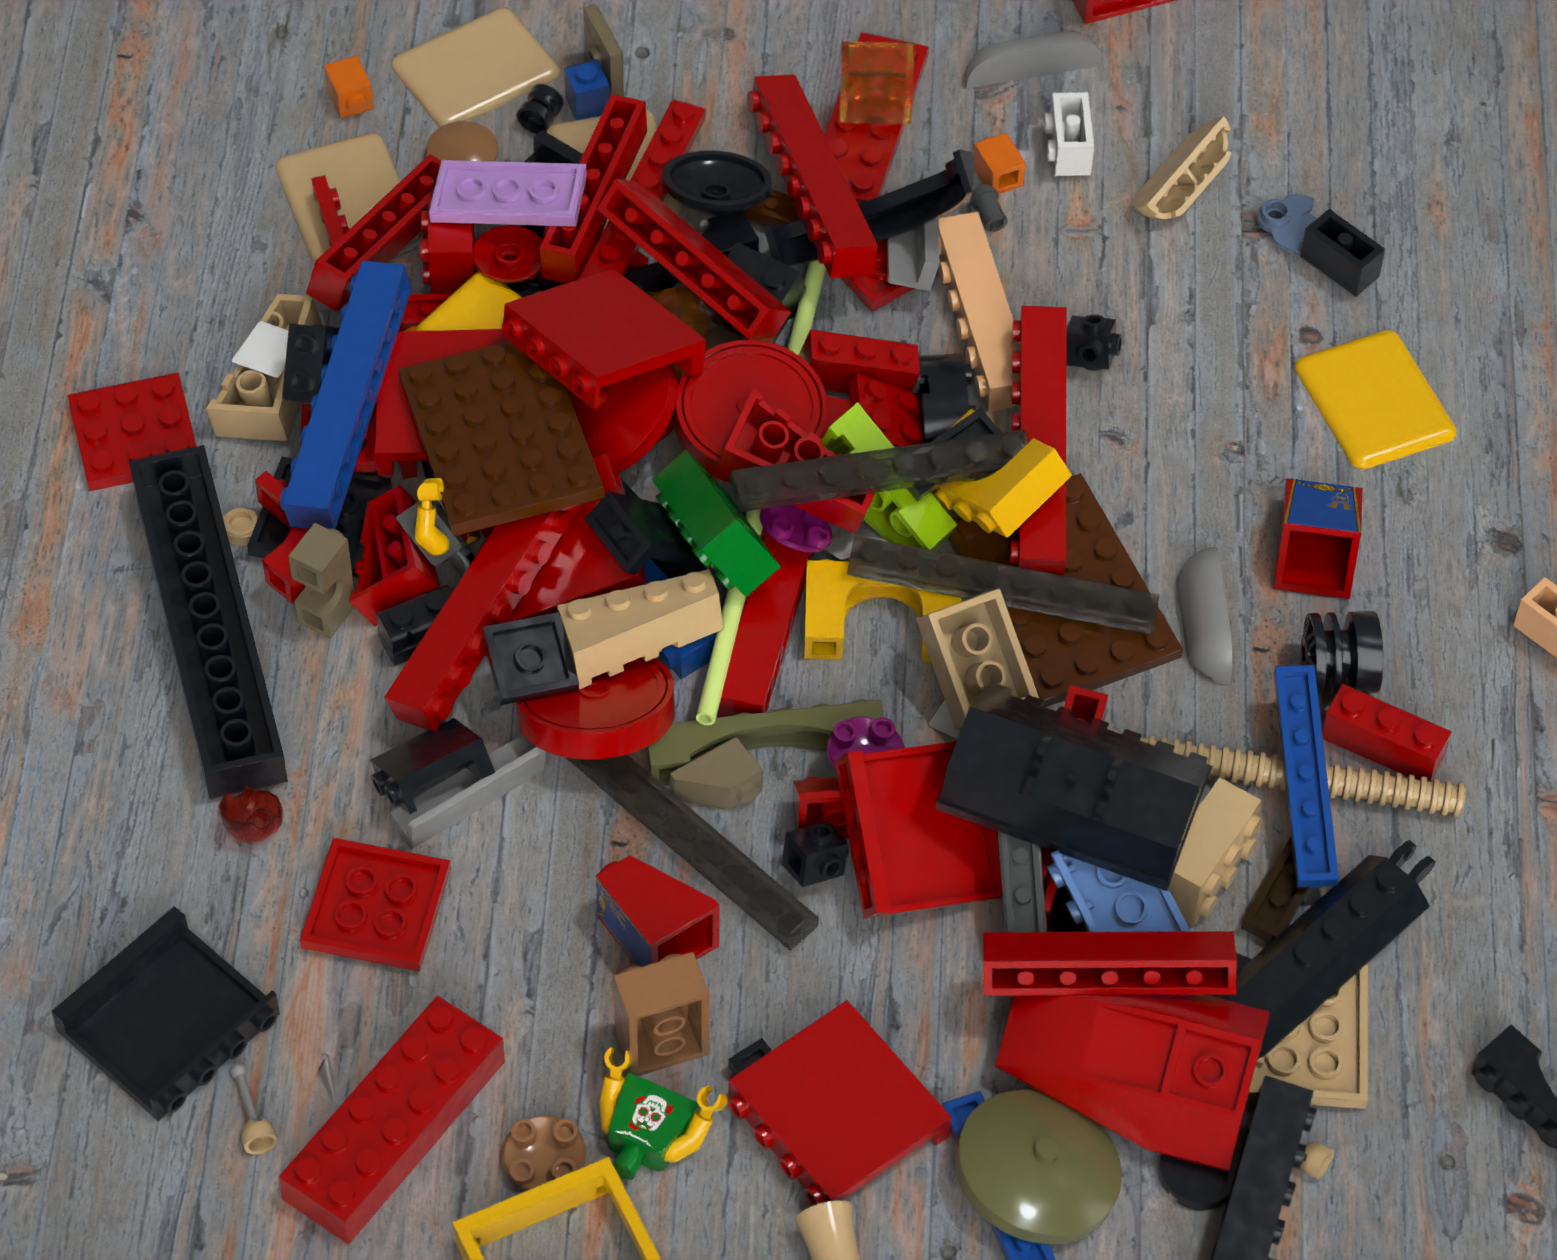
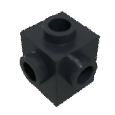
[1066,314,1122,371]
[781,821,849,887]

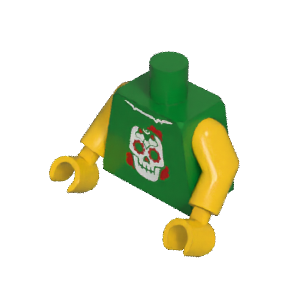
[599,1047,727,1180]

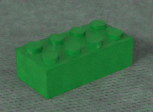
[651,450,781,597]

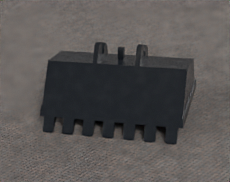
[935,684,1213,891]

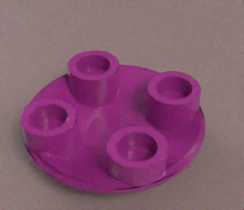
[760,496,833,552]
[827,717,905,773]

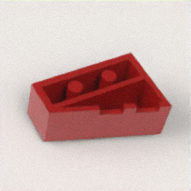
[350,485,439,626]

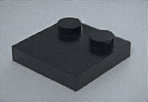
[481,612,579,705]

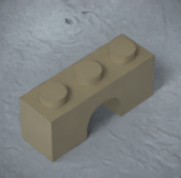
[289,523,355,639]

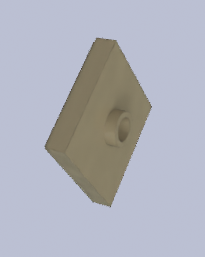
[583,4,624,96]

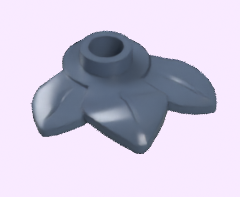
[1257,194,1317,253]

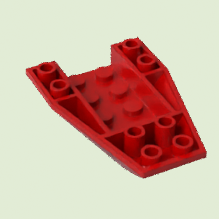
[995,994,1270,1172]

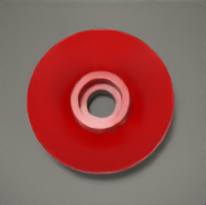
[473,225,543,283]

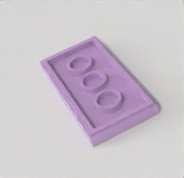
[429,160,587,226]

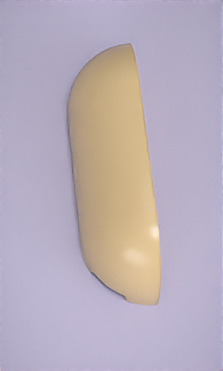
[1132,116,1231,220]

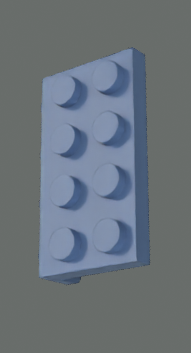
[1047,850,1190,932]

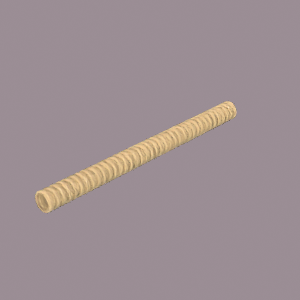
[1113,729,1466,818]

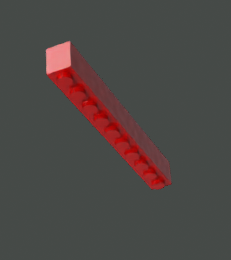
[717,395,851,718]

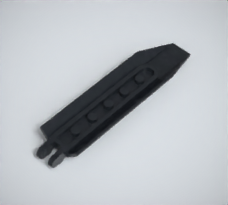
[1211,840,1436,1059]

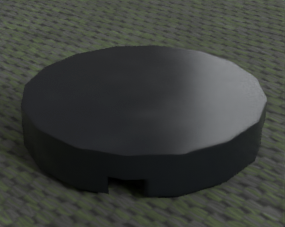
[1158,1147,1240,1210]

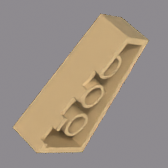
[206,294,322,441]
[557,569,724,690]

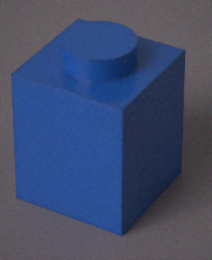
[564,60,610,120]

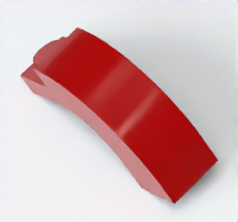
[255,471,309,604]

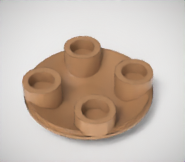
[426,121,498,162]
[502,1115,586,1191]

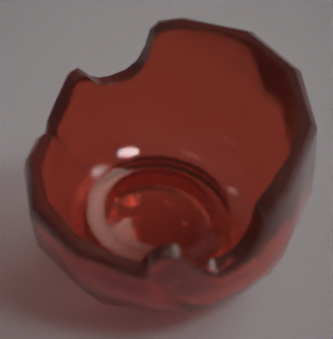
[218,786,284,844]

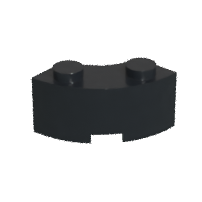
[917,354,976,440]

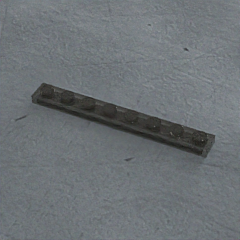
[729,429,1028,512]
[847,535,1159,634]
[565,754,819,950]

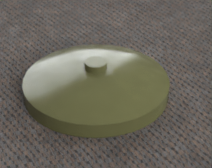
[954,1090,1122,1244]

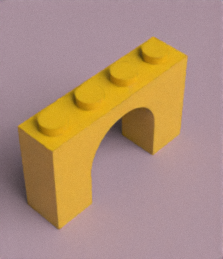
[931,409,1072,538]
[804,559,962,662]

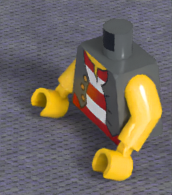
[396,478,481,578]

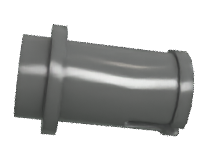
[971,184,1008,232]

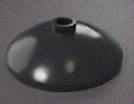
[662,150,772,215]

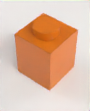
[324,55,374,119]
[973,132,1026,194]

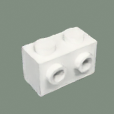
[1044,92,1094,176]

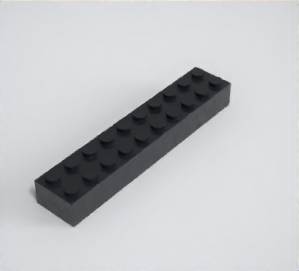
[129,445,288,799]

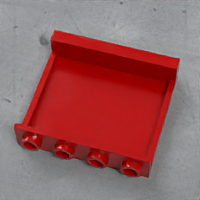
[502,268,706,409]
[375,329,509,476]
[481,452,648,622]
[834,741,1003,919]
[727,1000,952,1206]

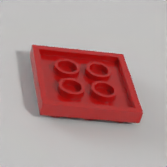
[68,372,197,491]
[300,838,451,972]

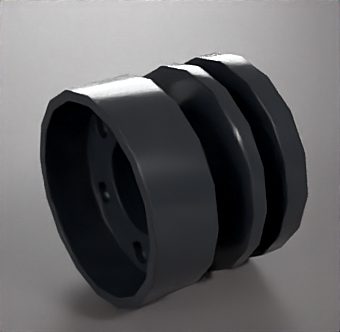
[1300,611,1383,695]

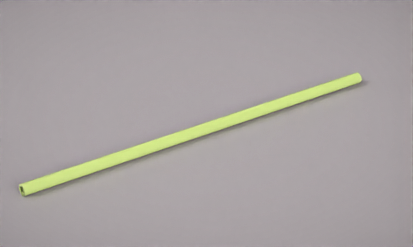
[696,260,826,725]

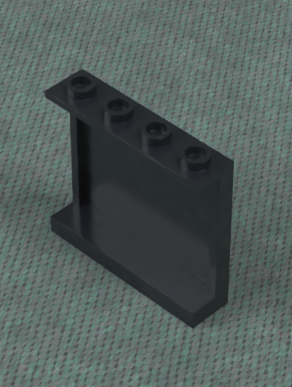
[52,906,280,1121]

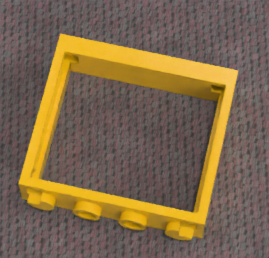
[452,1157,661,1260]

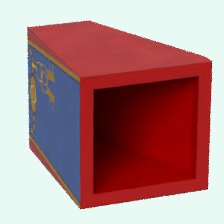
[1273,478,1362,599]
[596,855,720,967]

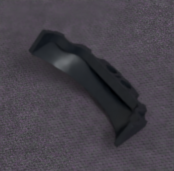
[764,149,974,266]

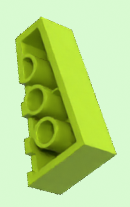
[821,402,957,564]

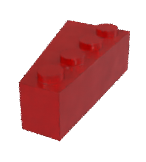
[715,388,880,534]

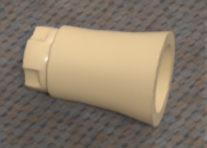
[795,1201,861,1260]

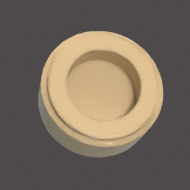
[223,507,259,546]

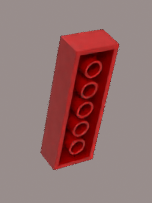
[278,995,505,1245]

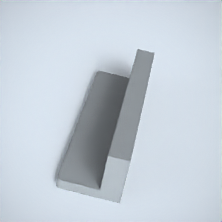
[886,170,940,291]
[389,734,546,849]

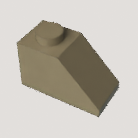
[670,737,763,810]

